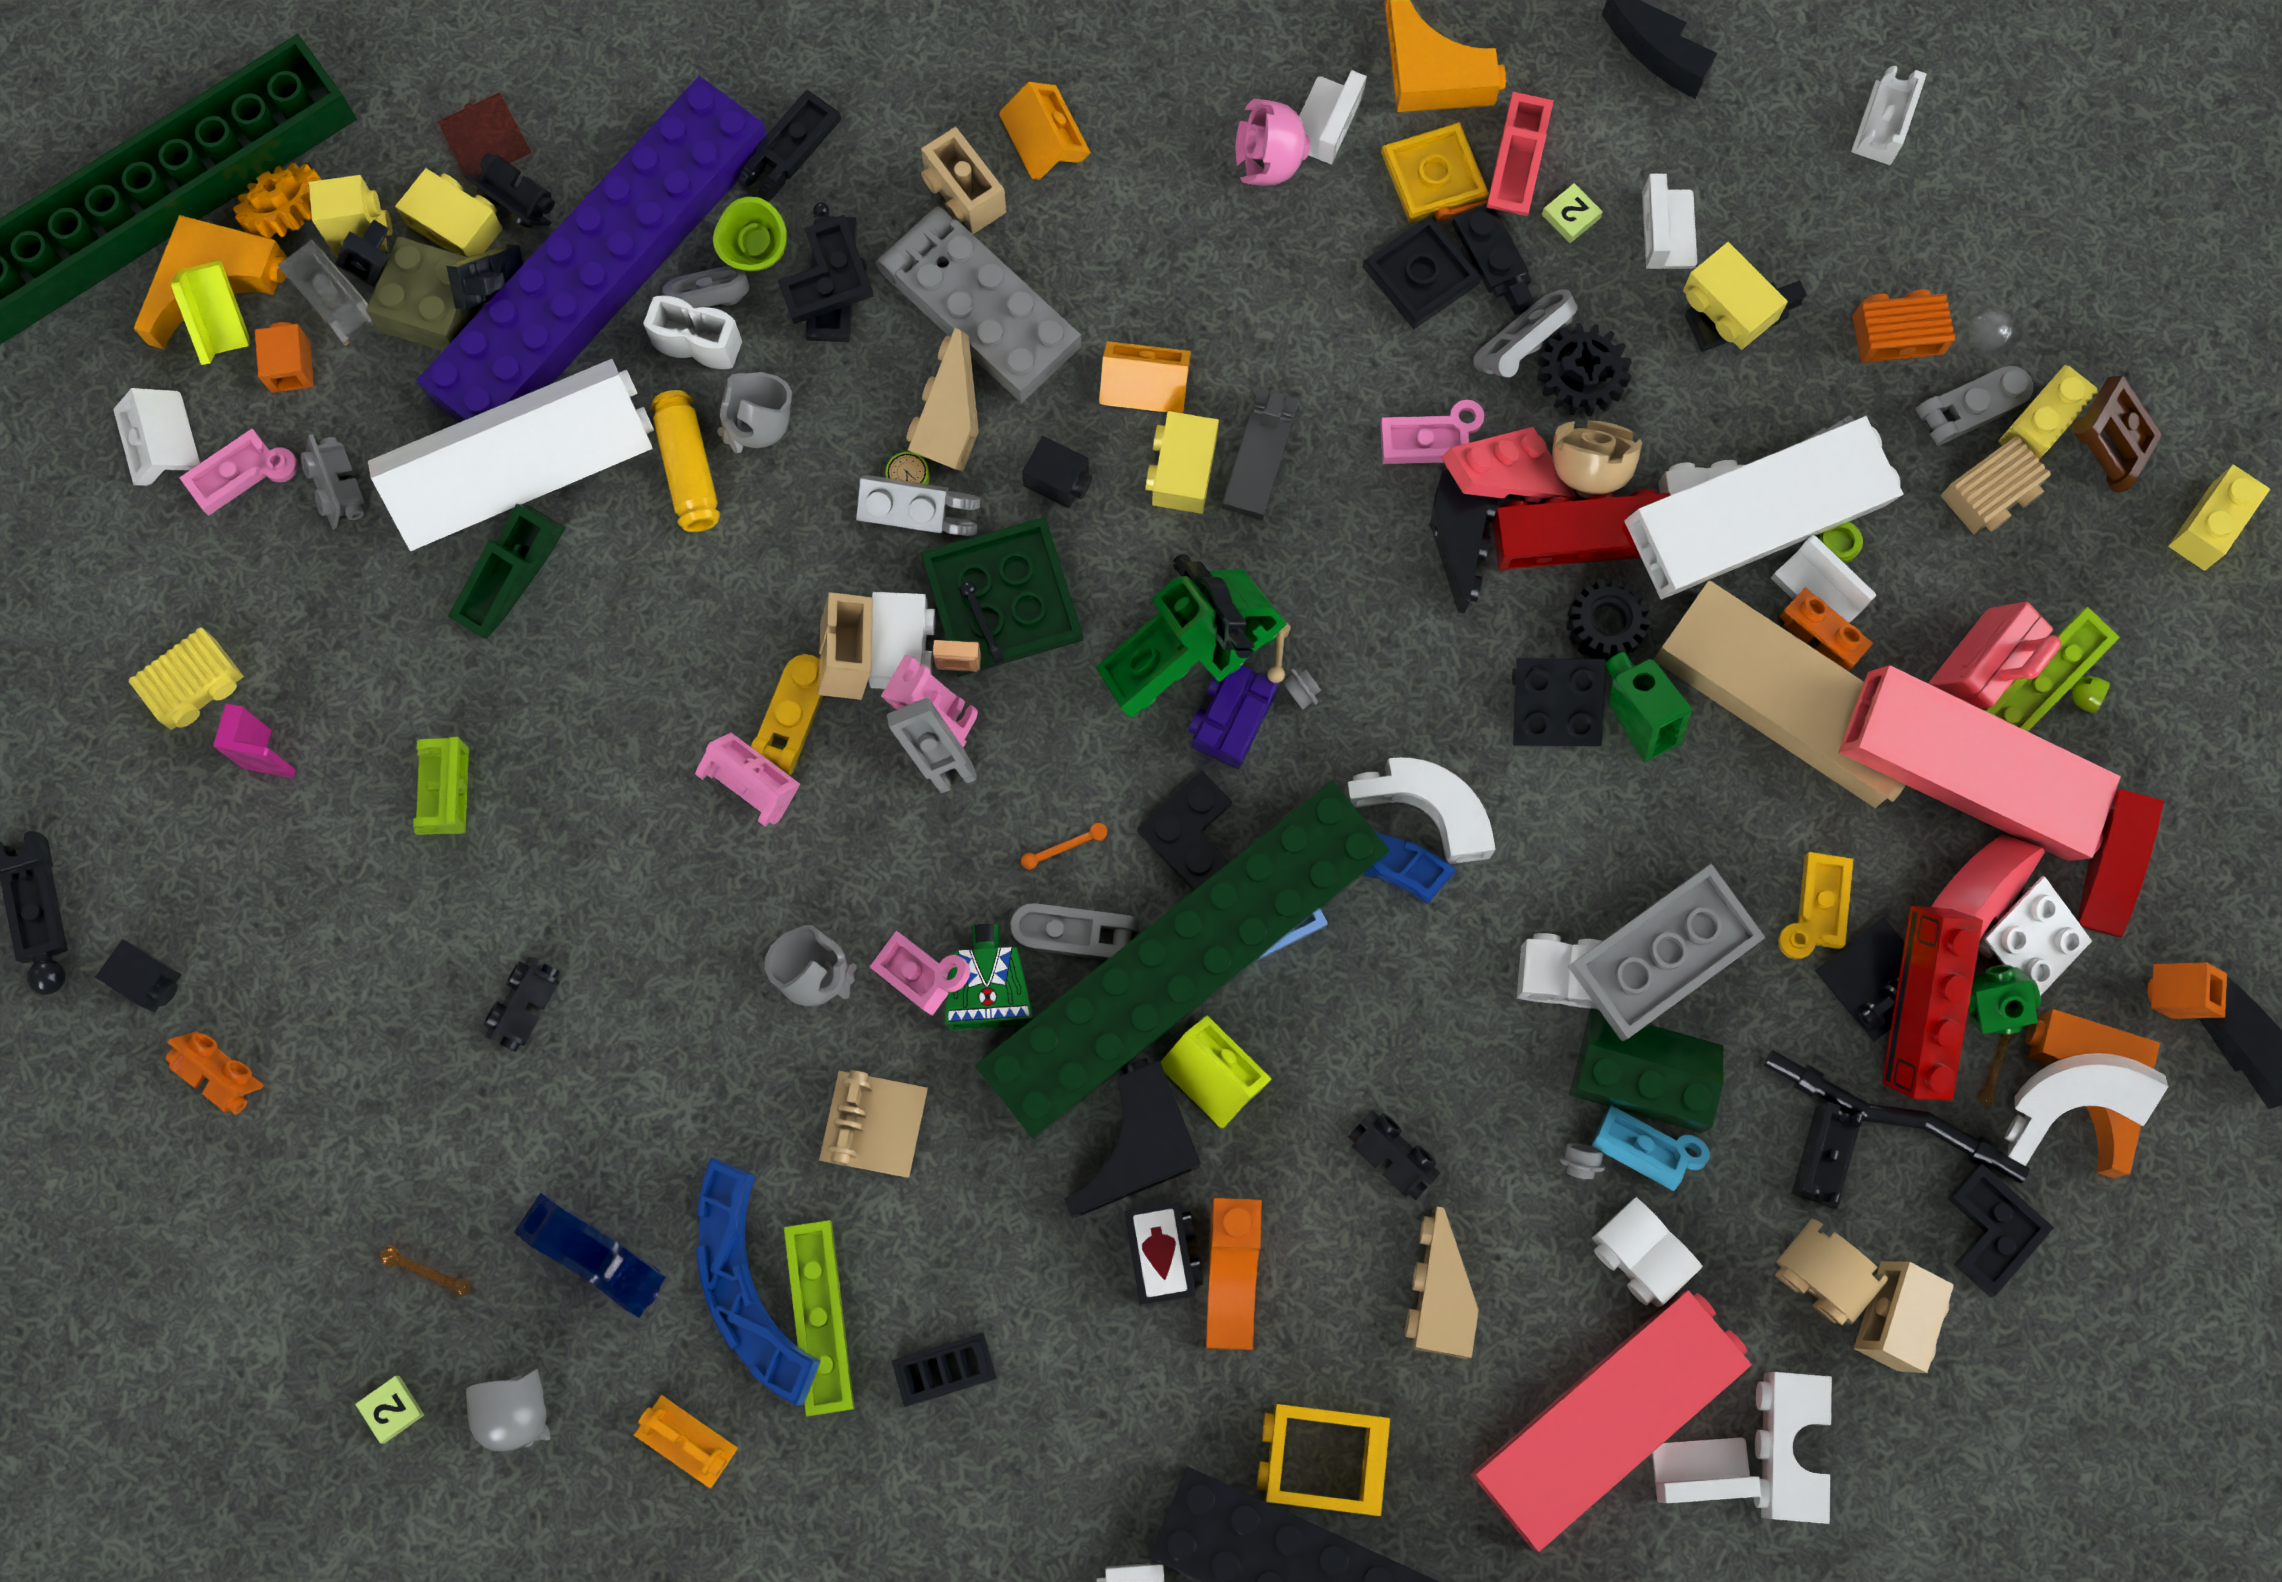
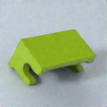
[413,737,469,835]

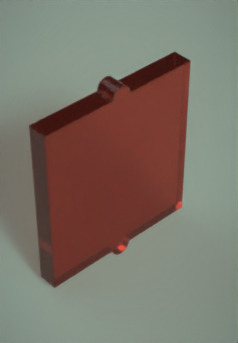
[438,92,531,183]

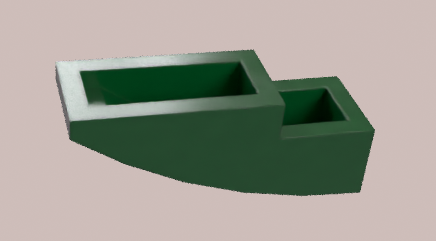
[448,503,566,639]

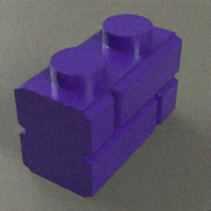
[1188,665,1279,769]

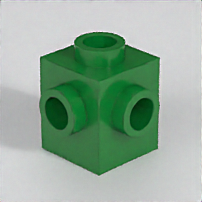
[1968,965,2041,1034]

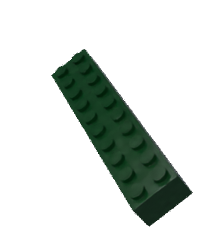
[0,34,357,345]
[975,780,1390,1140]

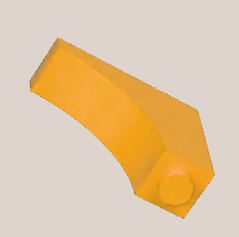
[1384,0,1506,112]
[133,215,289,349]

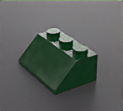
[1569,1008,1724,1133]

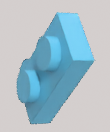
[1591,1105,1710,1191]

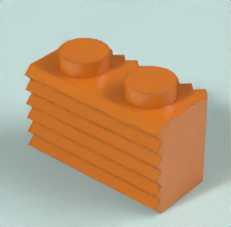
[1852,289,1955,363]

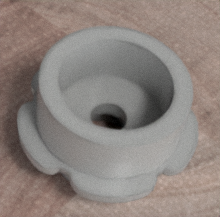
[1282,669,1321,710]
[1559,1143,1605,1179]

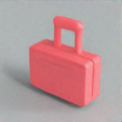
[1928,602,2061,709]

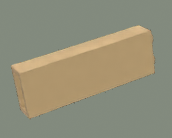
[1653,580,1906,808]

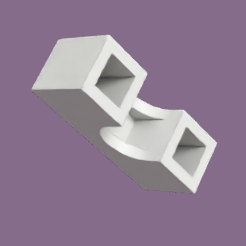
[1754,1372,1832,1524]

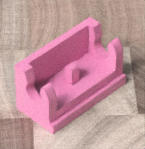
[881,655,978,747]
[695,733,800,827]

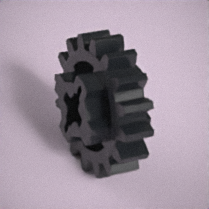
[1537,323,1632,416]

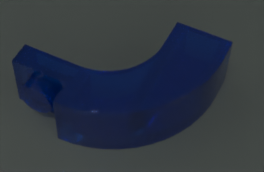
[514,1193,666,1318]

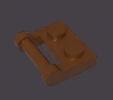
[2072,375,2162,493]

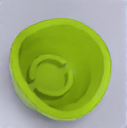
[713,197,788,271]

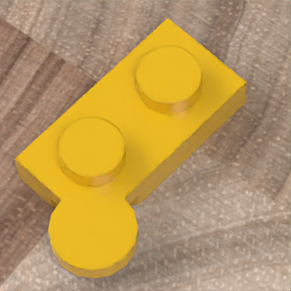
[1778,852,1854,960]

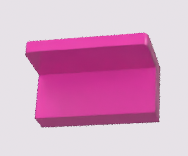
[213,704,296,778]

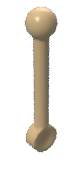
[1267,622,1291,683]

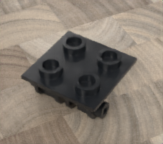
[1512,658,1605,746]
[1815,917,1905,1042]

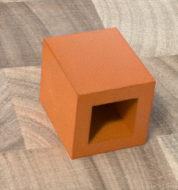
[255,322,314,393]
[2147,962,2227,1019]

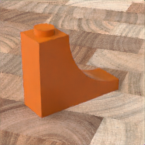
[2025,1009,2160,1179]
[1206,1198,1262,1350]

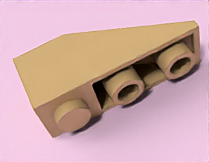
[907,328,979,472]
[1405,1206,1479,1359]

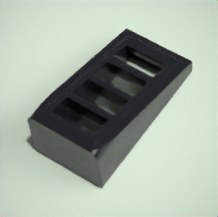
[892,1333,997,1407]

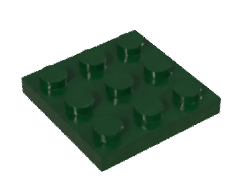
[920,517,1083,677]

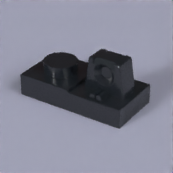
[335,220,389,287]
[446,244,523,309]

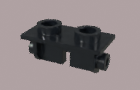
[465,153,555,228]
[483,957,560,1052]
[1348,1110,1440,1200]

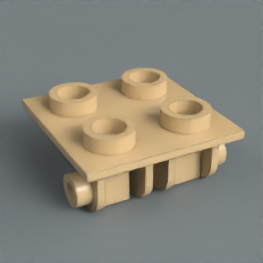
[819,1070,928,1178]

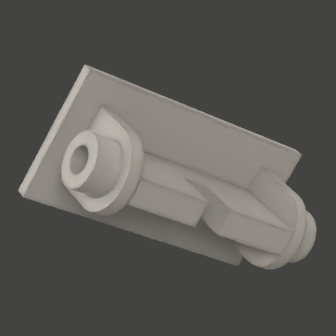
[301,434,366,530]

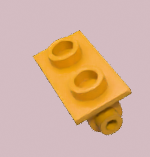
[634,1395,738,1489]

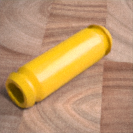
[650,390,720,532]

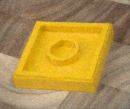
[1381,122,1489,224]

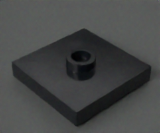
[1362,215,1482,330]

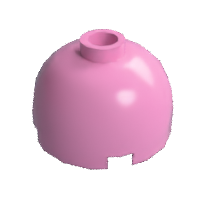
[1235,98,1310,186]

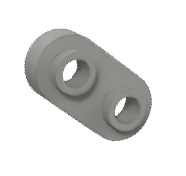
[662,266,749,309]

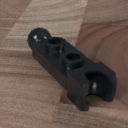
[0,831,68,995]

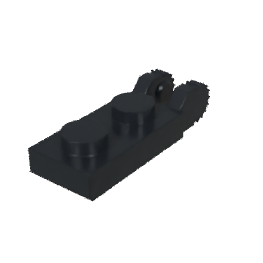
[738,90,841,201]

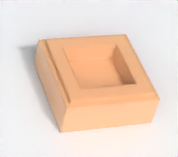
[933,640,981,672]

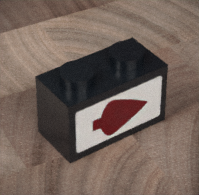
[1124,1201,1203,1307]

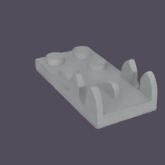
[1568,864,1766,1041]

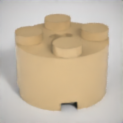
[1775,1218,1888,1325]

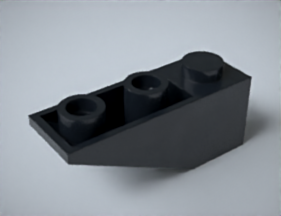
[1430,469,1498,614]

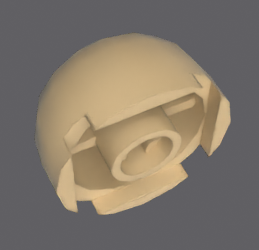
[1552,420,1642,498]

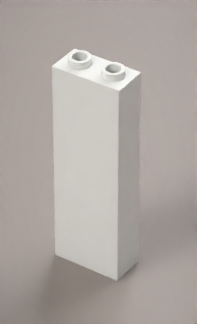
[368,359,654,551]
[1624,416,1904,600]

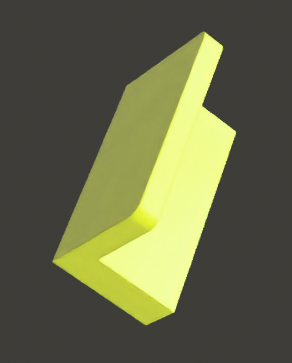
[171,260,251,365]
[1160,1015,1272,1128]

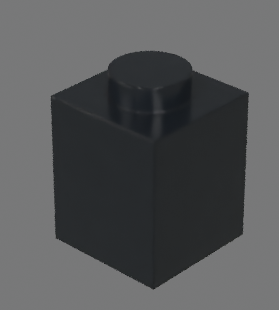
[1022,436,1092,508]
[95,939,182,1012]

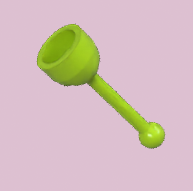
[2070,676,2110,714]

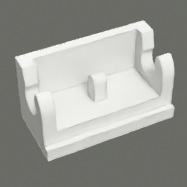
[1851,66,1927,165]

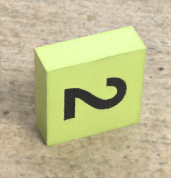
[1542,183,1603,243]
[355,1376,424,1443]

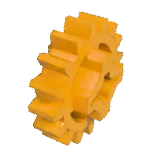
[233,163,321,239]

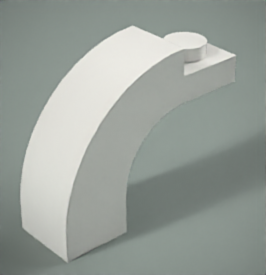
[1344,758,1495,864]
[2004,1053,2168,1166]

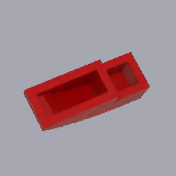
[2077,789,2164,938]

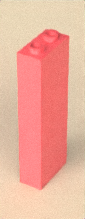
[1838,665,2121,861]
[1470,1290,1752,1552]

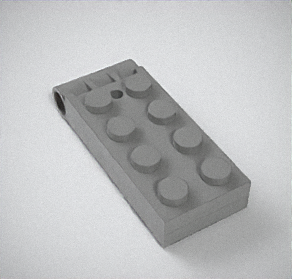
[875,206,1081,403]

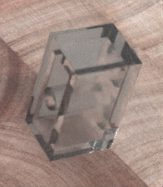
[278,240,374,346]

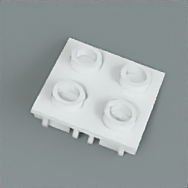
[1978,876,2092,996]

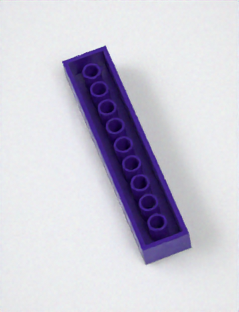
[416,75,766,423]

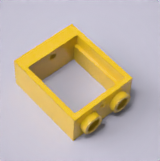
[1257,1404,1390,1516]

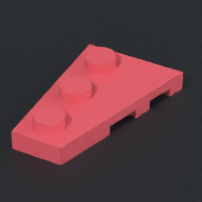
[1441,427,1577,503]

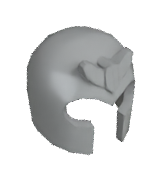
[717,372,792,454]
[764,925,857,1007]
[466,1368,550,1451]

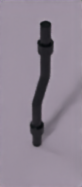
[1764,1050,2030,1184]

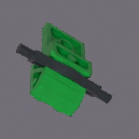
[1095,554,1287,719]

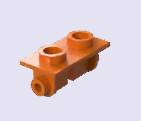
[1779,587,1873,672]
[166,1031,264,1115]

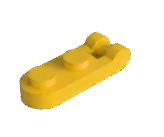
[751,654,823,776]

